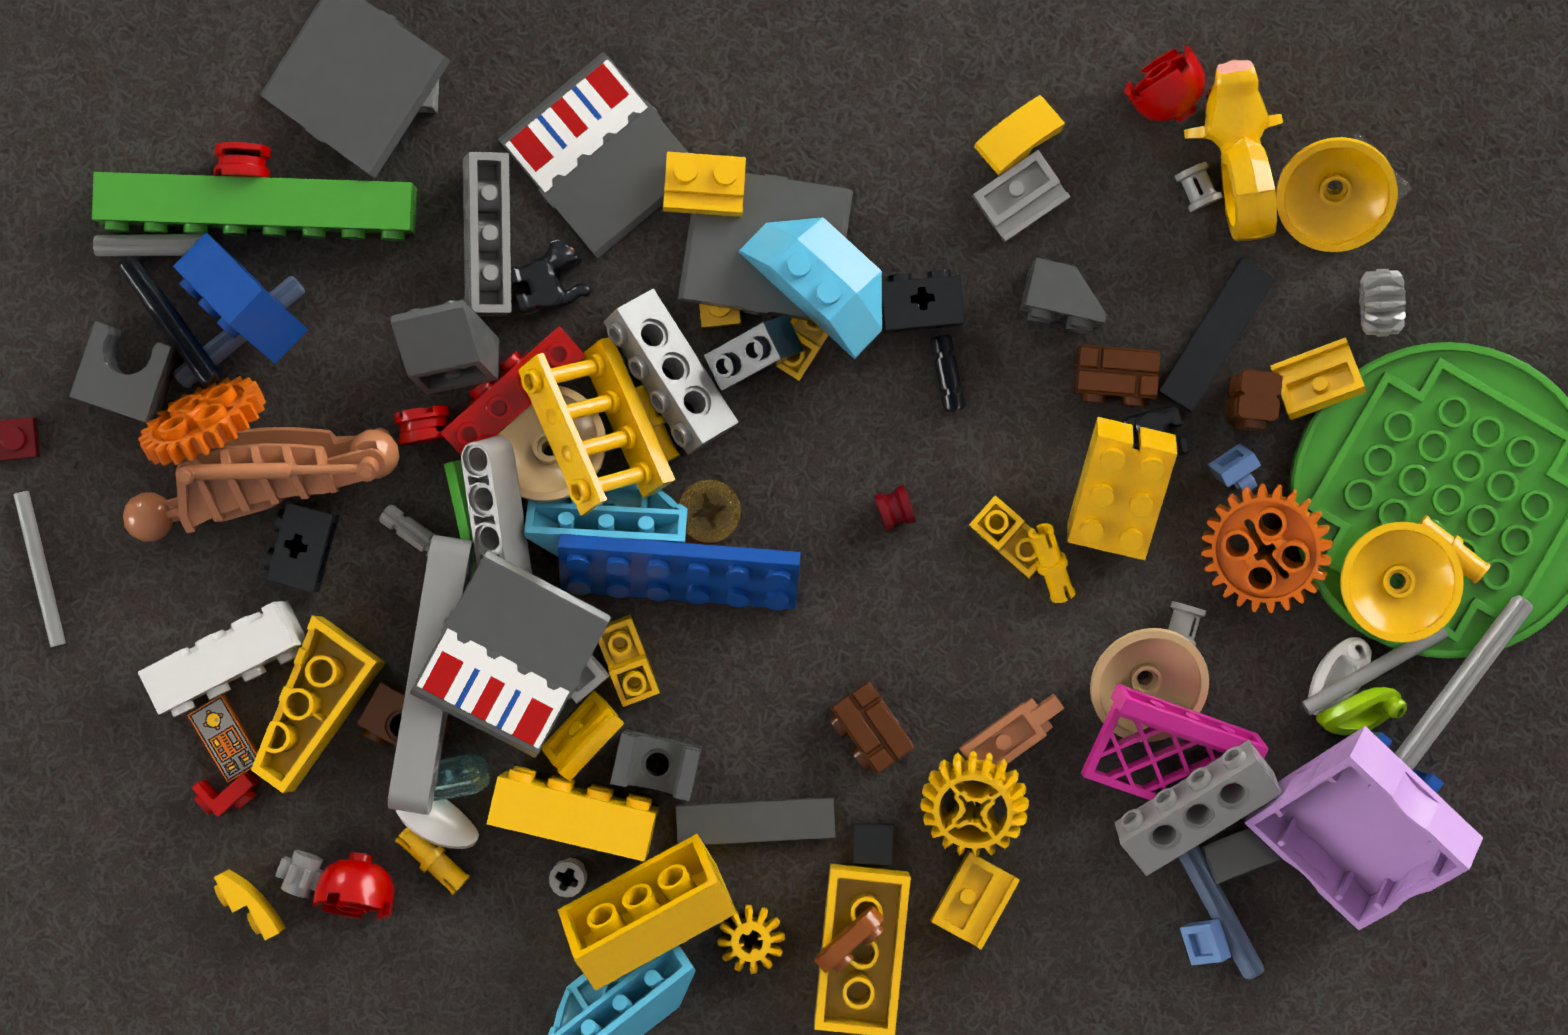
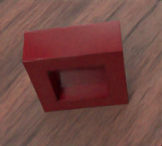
[0,417,40,461]

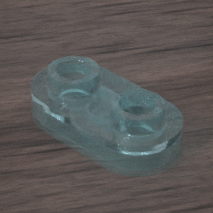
[433,754,491,801]

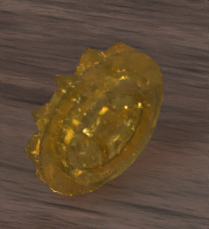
[679,480,741,543]

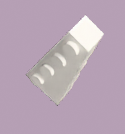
[138,601,306,717]

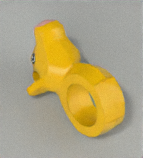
[1184,60,1283,242]

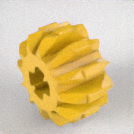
[717,905,785,974]

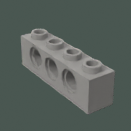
[463,152,511,316]
[603,288,738,455]
[1114,740,1282,876]

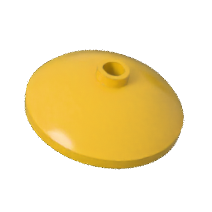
[1276,137,1398,252]
[1340,522,1464,643]

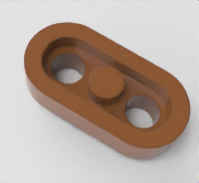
[813,906,884,973]

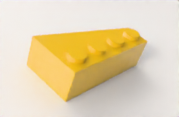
[251,616,386,793]

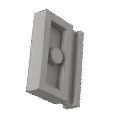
[972,150,1071,243]

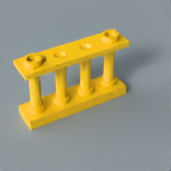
[518,337,675,516]

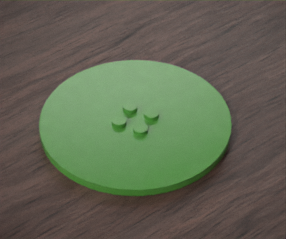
[1288,342,1568,659]

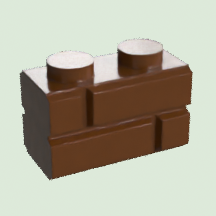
[1073,345,1161,407]
[1225,369,1283,432]
[829,680,915,774]

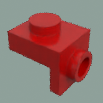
[192,770,261,817]

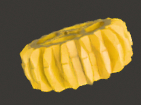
[920,750,1029,858]

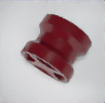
[873,485,916,532]

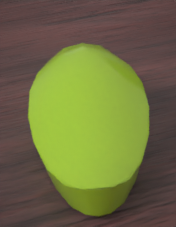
[1316,687,1407,735]

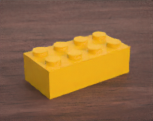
[487,766,659,861]
[558,834,737,991]
[814,863,911,1035]

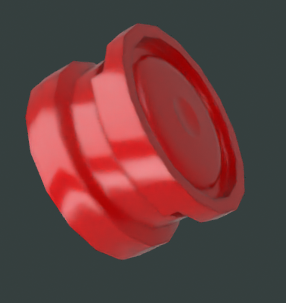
[213,142,271,178]
[393,405,450,446]

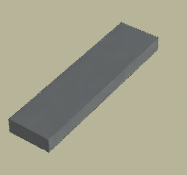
[676,797,836,845]

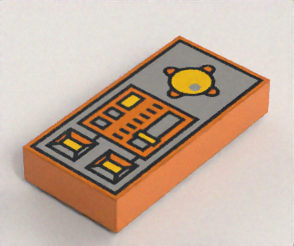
[187,694,258,783]

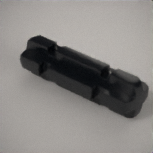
[930,335,965,412]

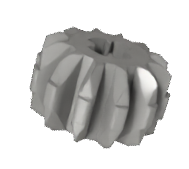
[1359,269,1406,337]

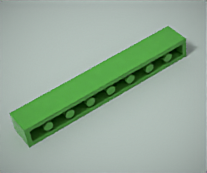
[92,172,417,241]

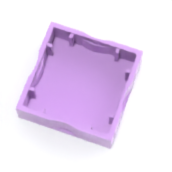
[1244,726,1483,930]

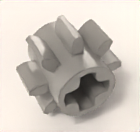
[275,850,323,898]

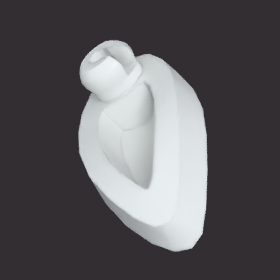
[1308,637,1372,716]
[396,794,479,849]

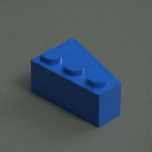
[173,233,308,364]

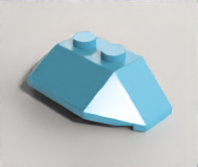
[739,217,882,359]
[524,484,687,557]
[548,945,696,1035]

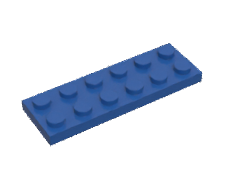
[558,534,800,610]

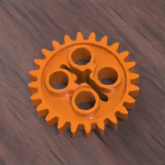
[138,376,266,466]
[1201,483,1333,613]

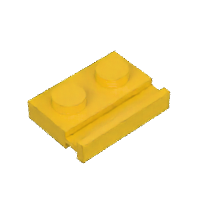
[663,152,746,217]
[1270,337,1367,420]
[541,690,624,782]
[930,850,1020,950]

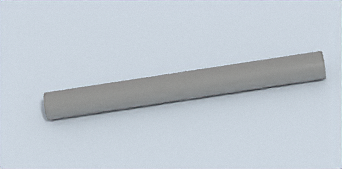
[13,491,66,648]
[1302,627,1448,716]

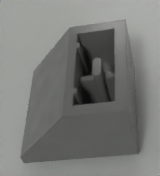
[1019,258,1107,334]
[391,300,499,395]

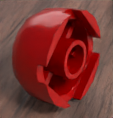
[1124,46,1206,122]
[312,853,394,920]

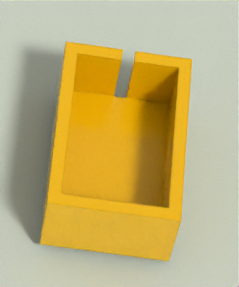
[1067,417,1177,560]

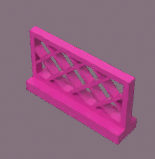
[1081,684,1269,807]

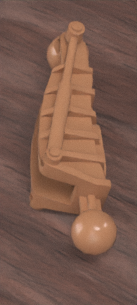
[123,427,400,542]

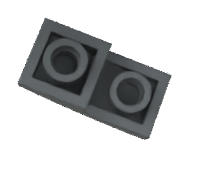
[1201,828,1283,885]

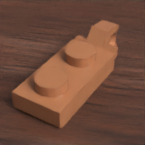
[959,694,1064,765]

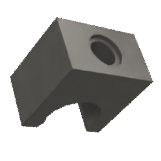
[69,321,180,423]
[610,729,703,801]

